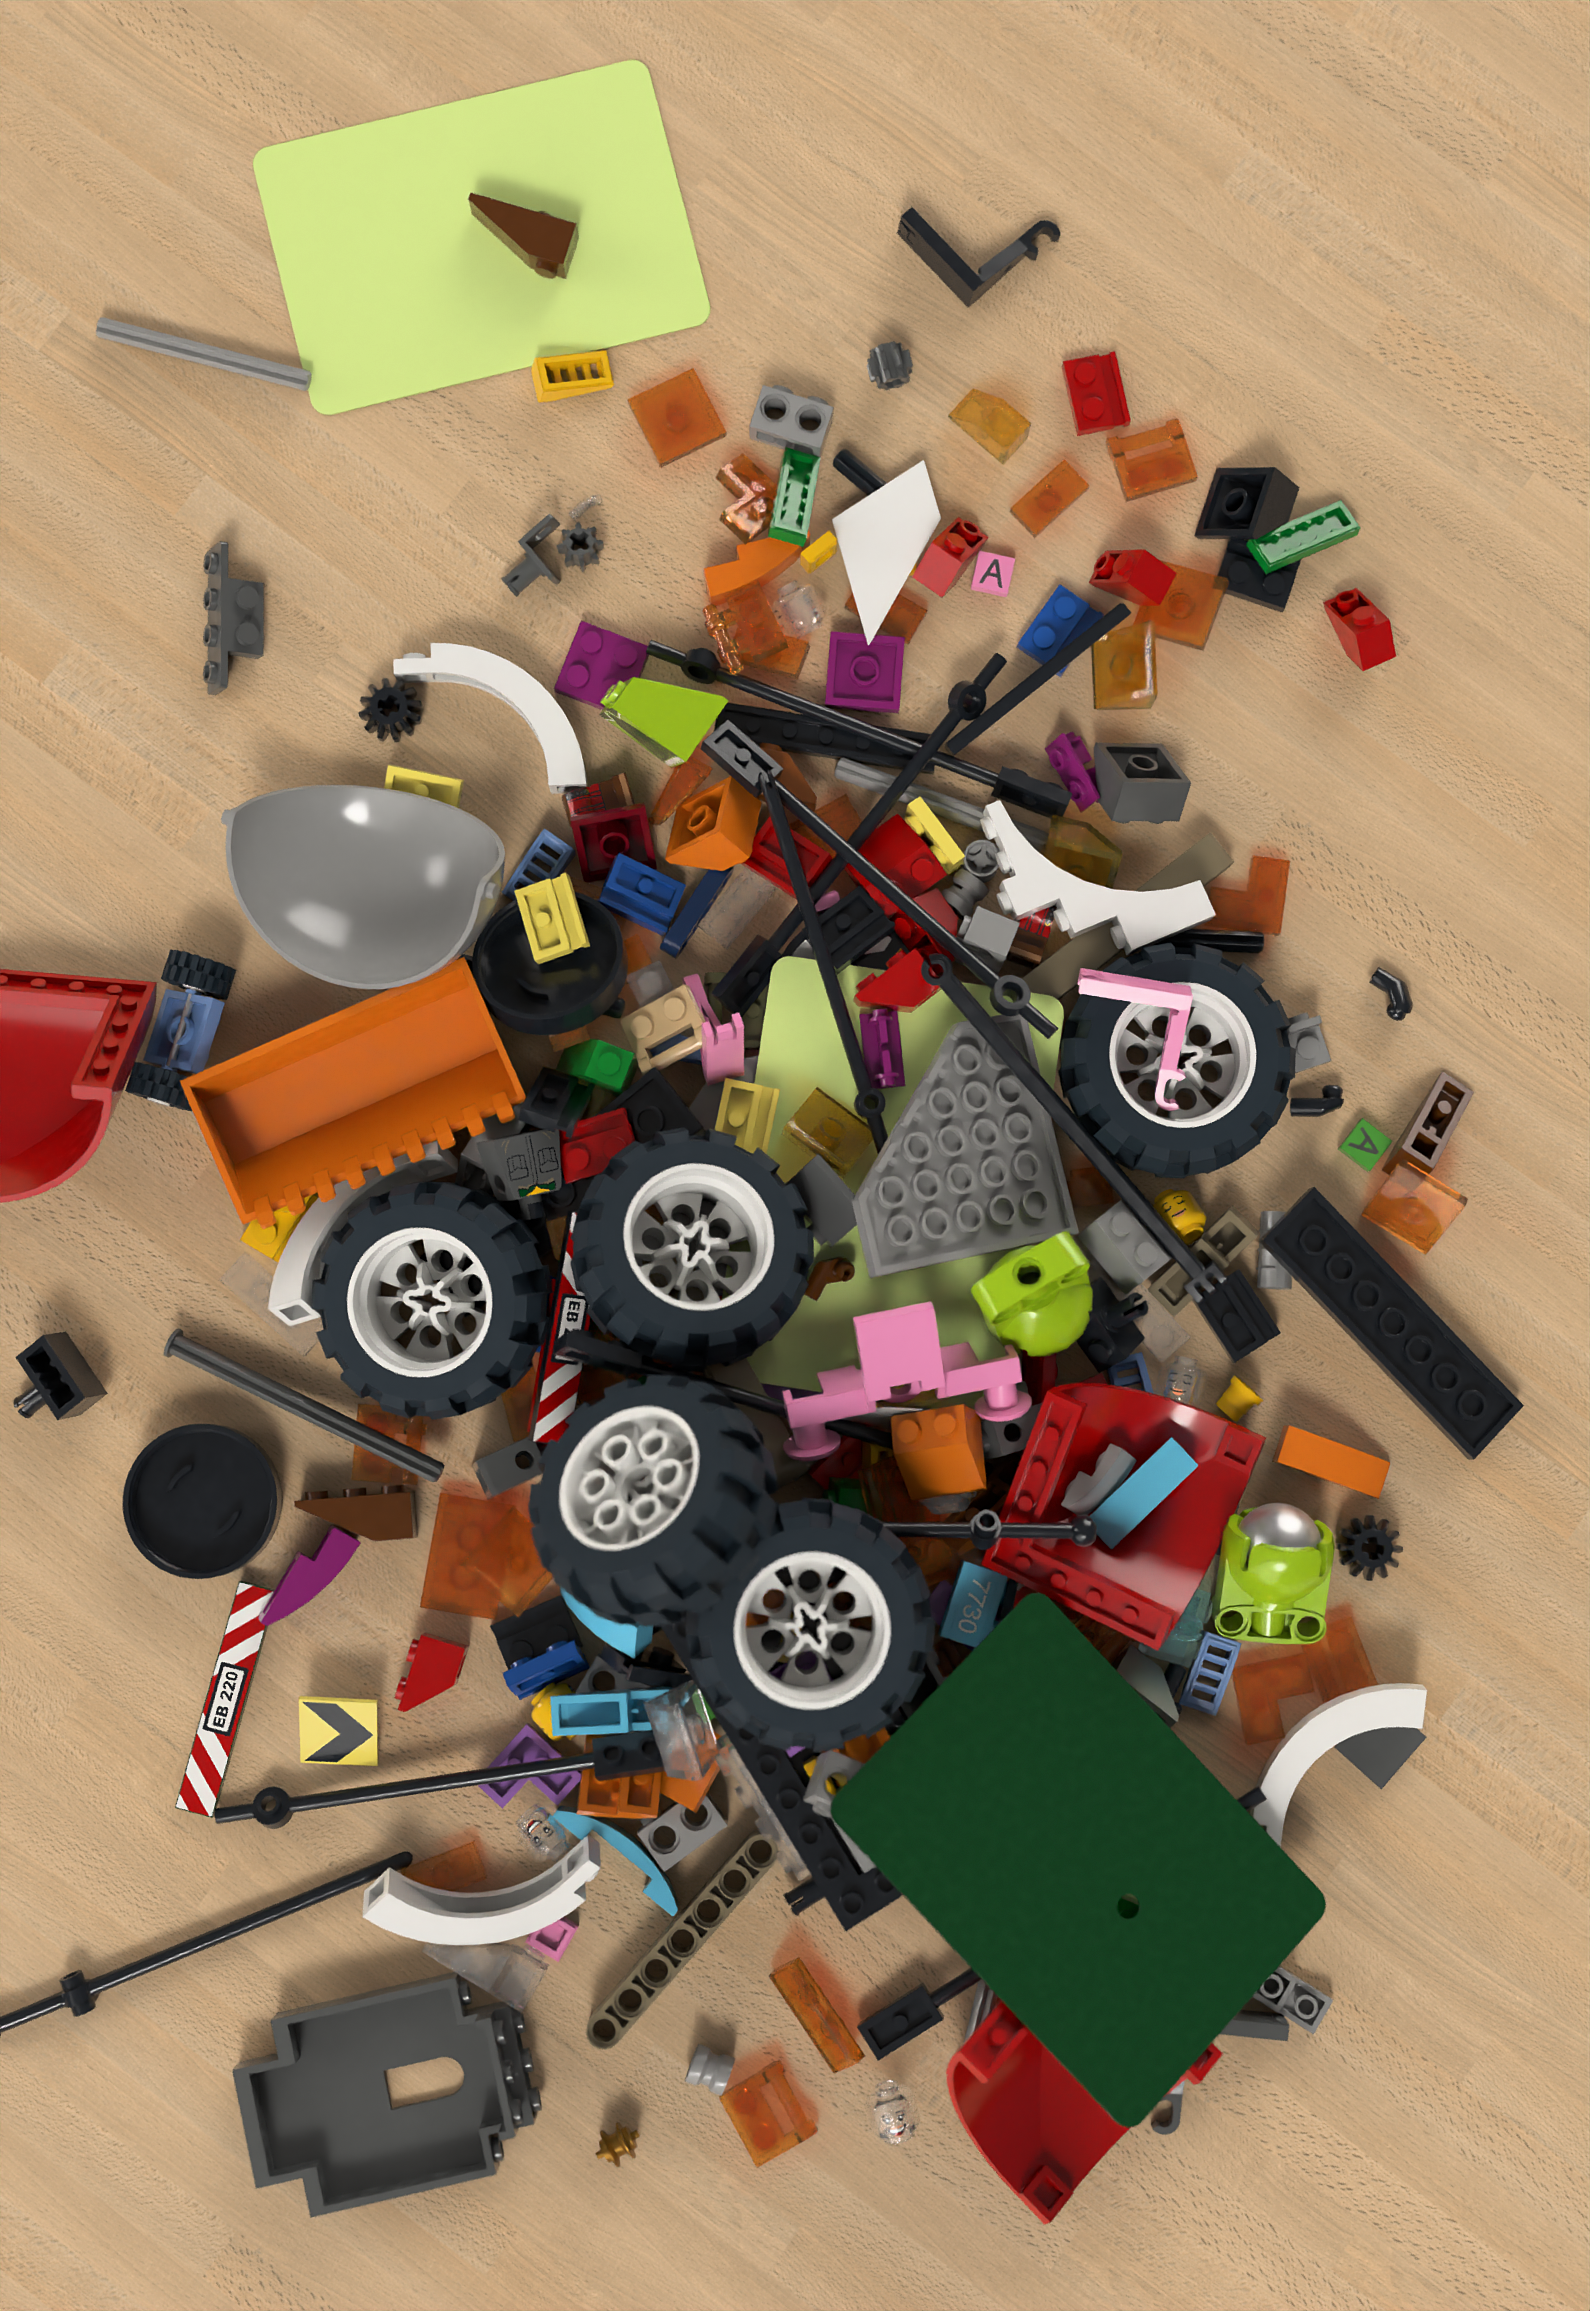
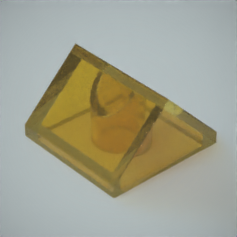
[1091,621,1158,710]
[781,1087,873,1180]

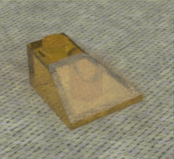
[1042,814,1123,889]

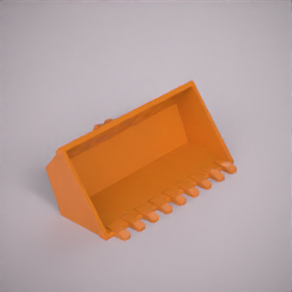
[180,957,526,1229]

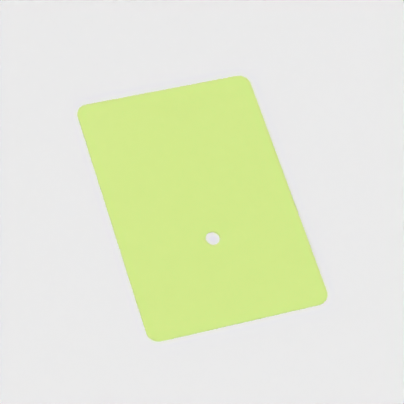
[253,60,711,415]
[722,956,1064,1410]

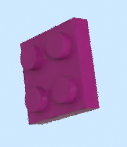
[554,621,649,710]
[825,631,905,714]

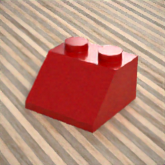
[844,813,947,918]

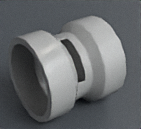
[961,840,999,883]
[941,869,989,920]
[685,2044,735,2096]

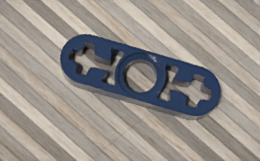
[660,867,734,959]

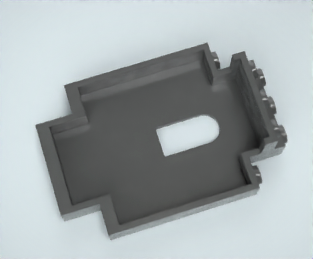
[232,1971,542,2218]

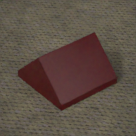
[570,803,657,883]

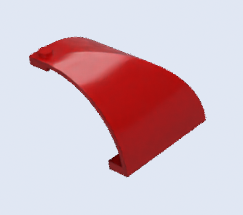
[0,969,157,1203]
[981,1383,1266,1650]
[946,2000,1223,2225]

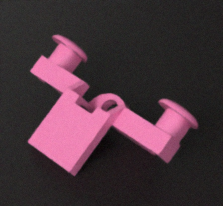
[782,1302,1032,1462]

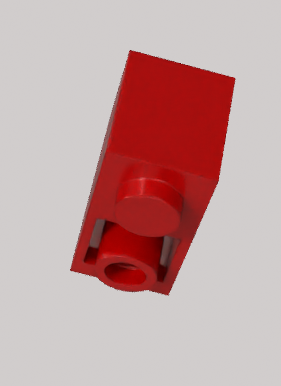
[912,517,989,598]
[1089,549,1177,606]
[1323,588,1396,671]
[889,888,958,976]
[853,948,941,1013]
[395,1632,469,1712]

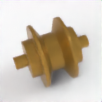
[595,2121,640,2167]

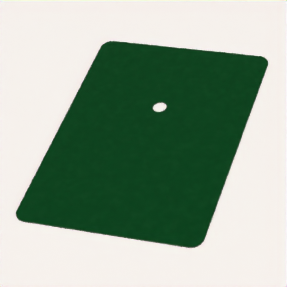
[830,1593,1326,2128]

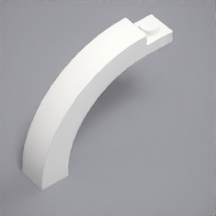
[393,643,588,794]
[268,1141,458,1326]
[1250,1683,1427,1847]
[362,1835,601,1945]

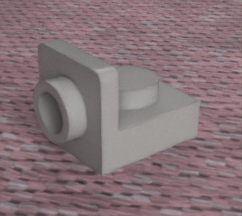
[1287,1012,1331,1074]

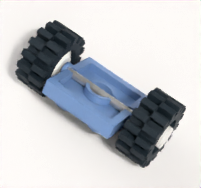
[125,949,236,1111]

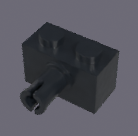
[1076,1277,1148,1373]
[13,1332,108,1420]

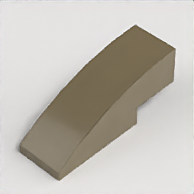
[1147,1205,1259,1317]

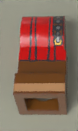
[561,773,635,827]
[1005,905,1057,970]

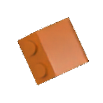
[665,776,762,871]
[890,1404,987,1501]

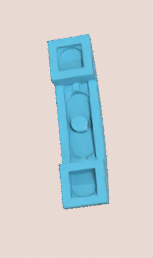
[552,1806,679,1916]

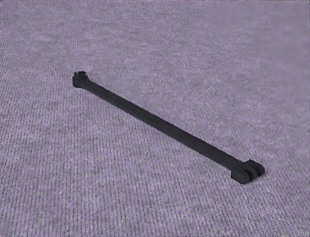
[921,953,1231,1305]

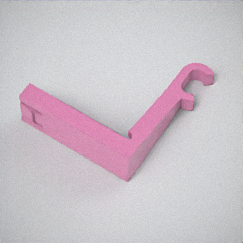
[1078,968,1193,1111]
[682,973,744,1086]

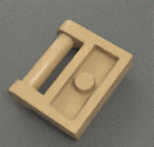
[619,984,706,1075]

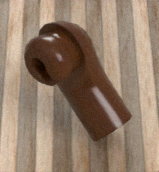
[804,1257,855,1301]

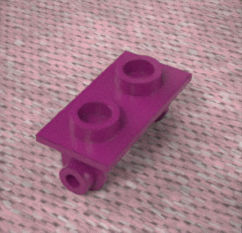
[1045,731,1100,813]
[859,1009,905,1089]

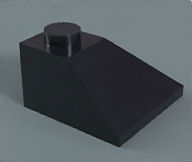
[1194,467,1300,539]

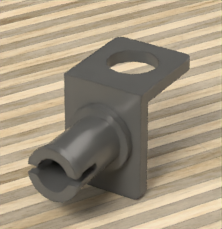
[501,514,560,597]

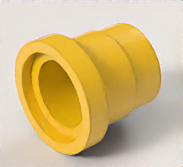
[1215,1375,1263,1423]

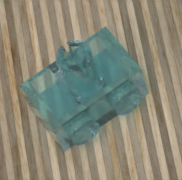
[1138,1589,1213,1668]

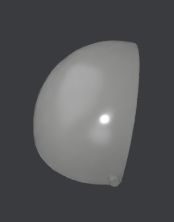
[221,785,505,989]

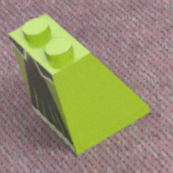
[599,677,729,768]

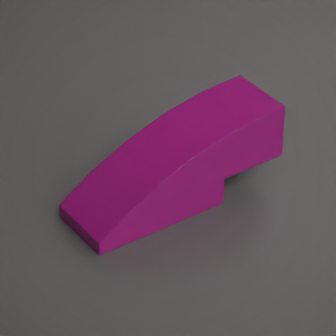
[258,1525,361,1626]

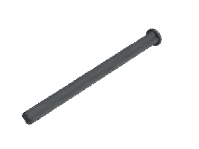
[164,1329,444,1482]

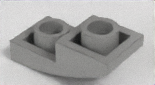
[1061,1443,1137,1516]
[1252,1966,1333,2034]

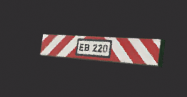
[175,1581,275,1818]

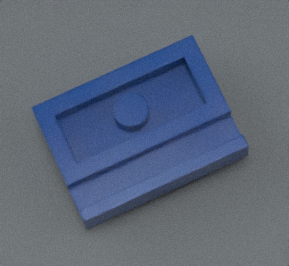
[1017,585,1104,678]
[597,853,686,936]
[502,1641,590,1700]

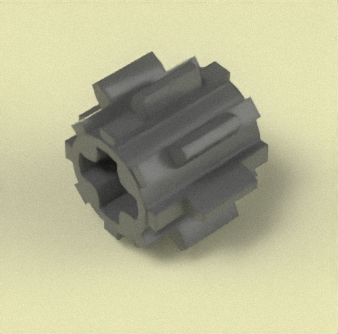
[867,342,913,390]
[557,522,604,572]

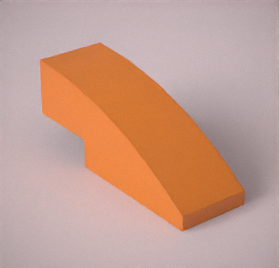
[703,529,810,607]
[1272,1425,1390,1499]

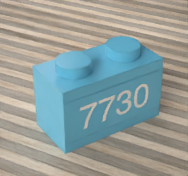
[938,1560,1008,1648]

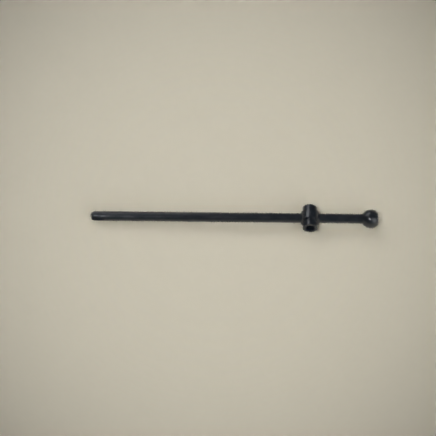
[758,770,888,1154]
[636,1510,1097,1550]
[0,1851,413,2037]

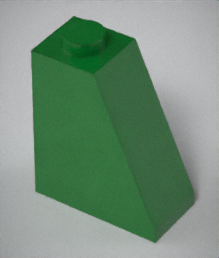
[555,1037,639,1097]

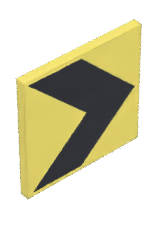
[299,1696,378,1766]

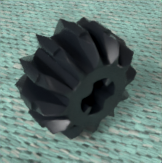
[359,678,423,743]
[1336,1515,1403,1581]

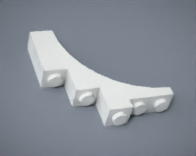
[980,800,1216,956]

